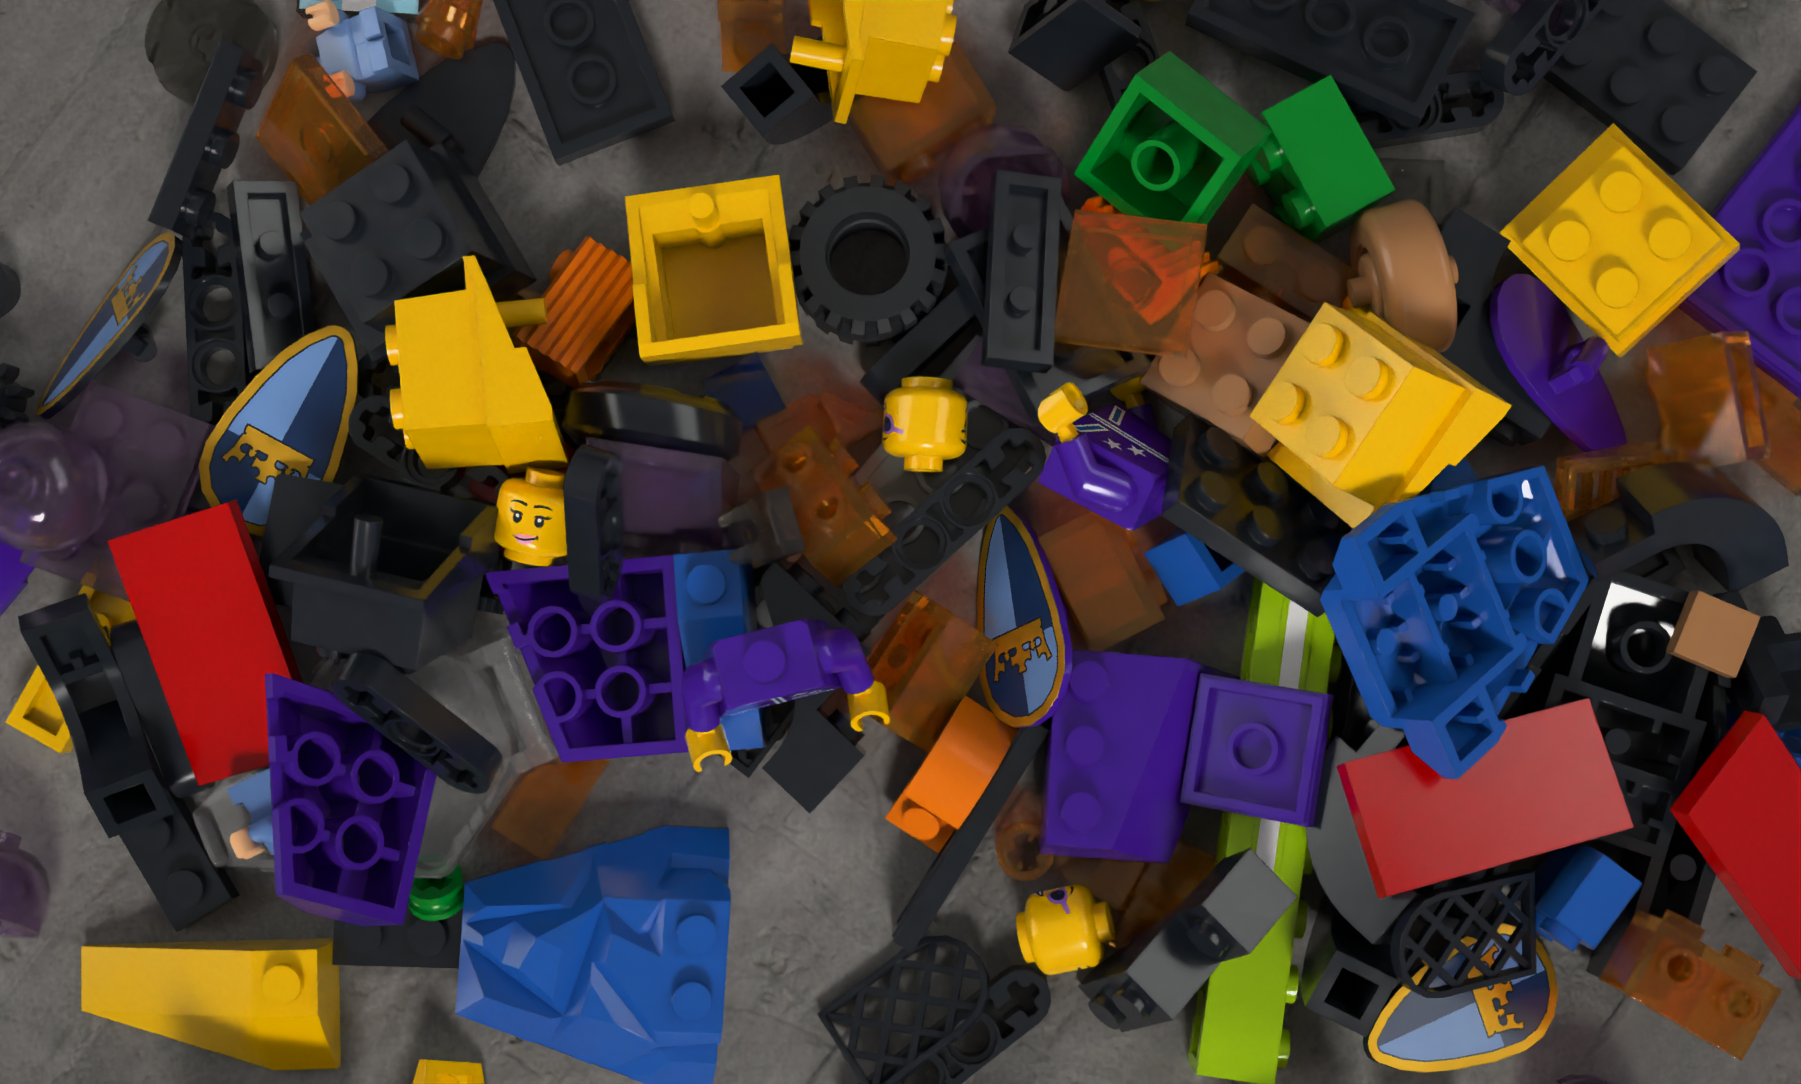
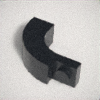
[721,36,866,145]
[1567,462,1789,592]
[18,593,175,838]
[1306,719,1429,945]
[1301,893,1398,1037]

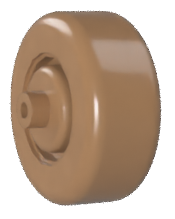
[1347,199,1459,353]

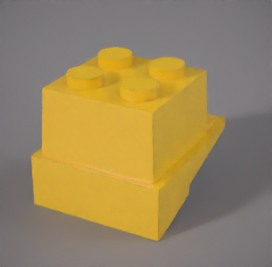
[790,0,957,124]
[1499,123,1740,358]
[625,175,803,366]
[385,255,569,474]
[1250,302,1512,529]

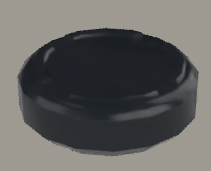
[562,380,744,467]

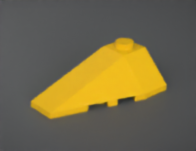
[81,938,341,1070]

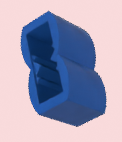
[1516,844,1642,952]

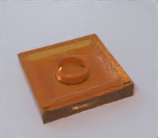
[255,53,389,206]
[1054,209,1208,359]

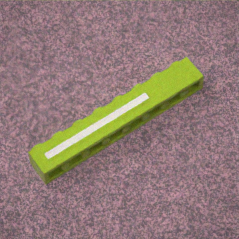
[1188,576,1342,1084]

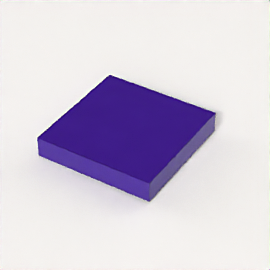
[1180,673,1334,827]

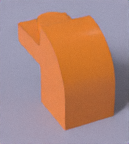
[885,695,1019,853]

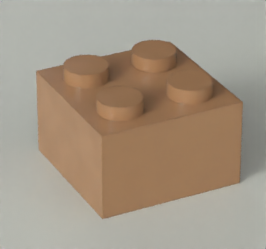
[1139,272,1310,462]

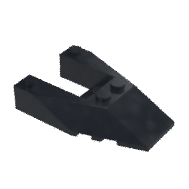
[1417,571,1731,1005]

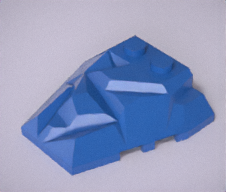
[1320,465,1590,780]
[455,825,731,1084]

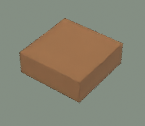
[1665,590,1761,678]

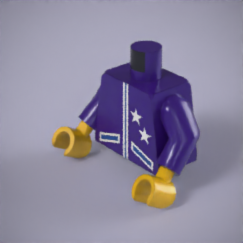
[1038,360,1172,530]
[681,618,890,772]

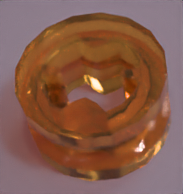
[996,820,1054,881]

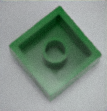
[1074,51,1273,254]
[1244,75,1396,253]

